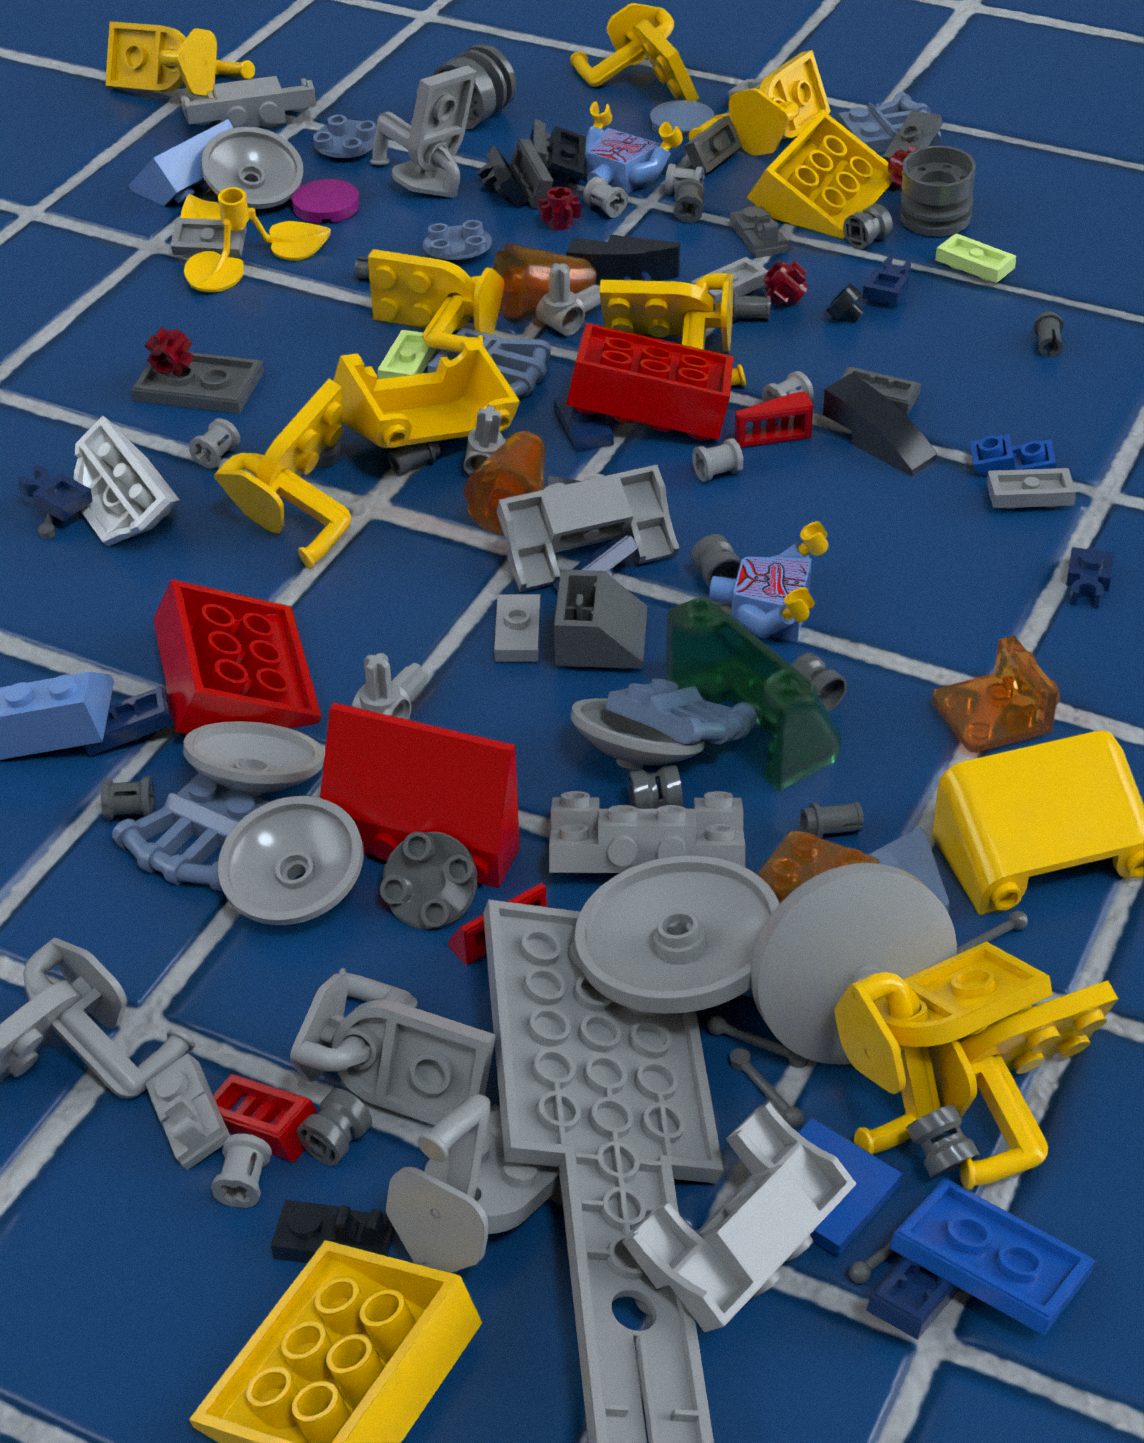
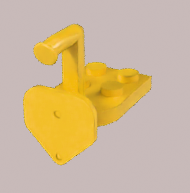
[570,3,700,101]
[105,21,255,96]
[688,50,831,156]
[368,249,504,353]
[599,273,746,387]
[214,378,352,569]
[834,941,1053,1155]
[929,980,1118,1191]

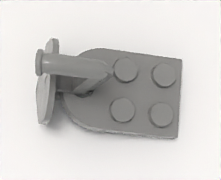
[370,65,477,198]
[0,938,195,1099]
[290,968,496,1125]
[386,1094,561,1273]

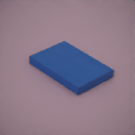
[889,1178,1096,1336]

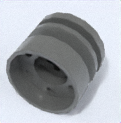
[432,44,516,129]
[900,146,976,237]

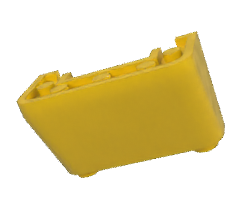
[333,338,520,448]
[932,730,1144,915]

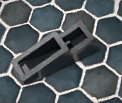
[566,235,680,285]
[823,373,938,477]

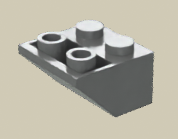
[554,570,647,669]

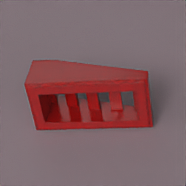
[734,391,813,448]
[213,1074,318,1163]

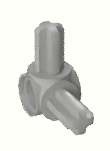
[536,263,601,336]
[464,405,543,480]
[352,653,428,720]

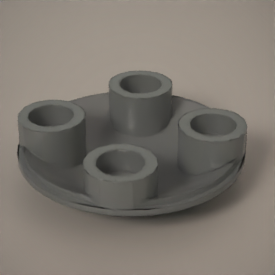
[380,832,477,930]

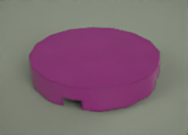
[291,179,360,224]

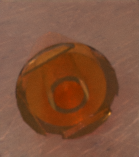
[493,244,596,318]
[463,431,546,535]

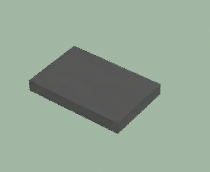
[131,352,265,414]

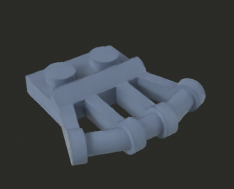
[837,92,942,152]
[427,327,551,397]
[606,679,757,745]
[112,773,269,891]

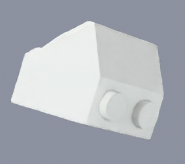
[74,416,180,546]

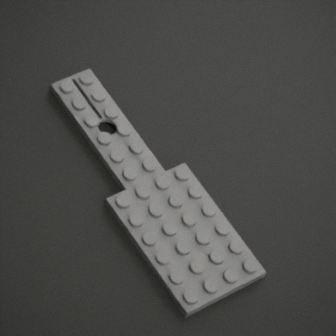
[483,899,724,1443]

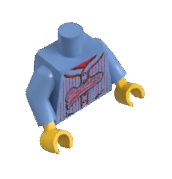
[584,101,683,193]
[709,521,828,643]

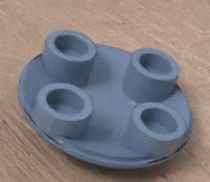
[650,100,715,139]
[313,114,376,158]
[423,220,492,260]

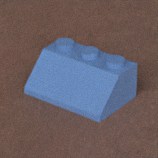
[128,119,233,206]
[0,672,114,760]

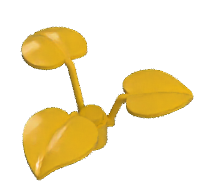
[181,187,331,292]

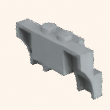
[180,76,316,128]
[497,465,679,592]
[549,791,746,873]
[622,1102,856,1332]

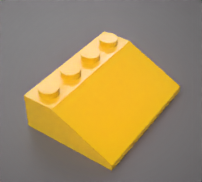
[747,110,893,239]
[189,1240,482,1443]

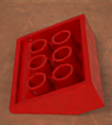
[566,323,734,441]
[153,579,322,734]
[320,703,520,888]

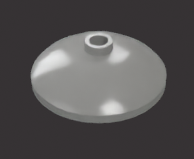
[201,127,303,209]
[570,698,706,770]
[183,721,324,796]
[218,796,364,925]

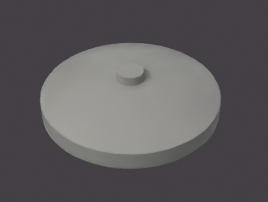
[575,856,779,1014]
[751,863,957,1065]

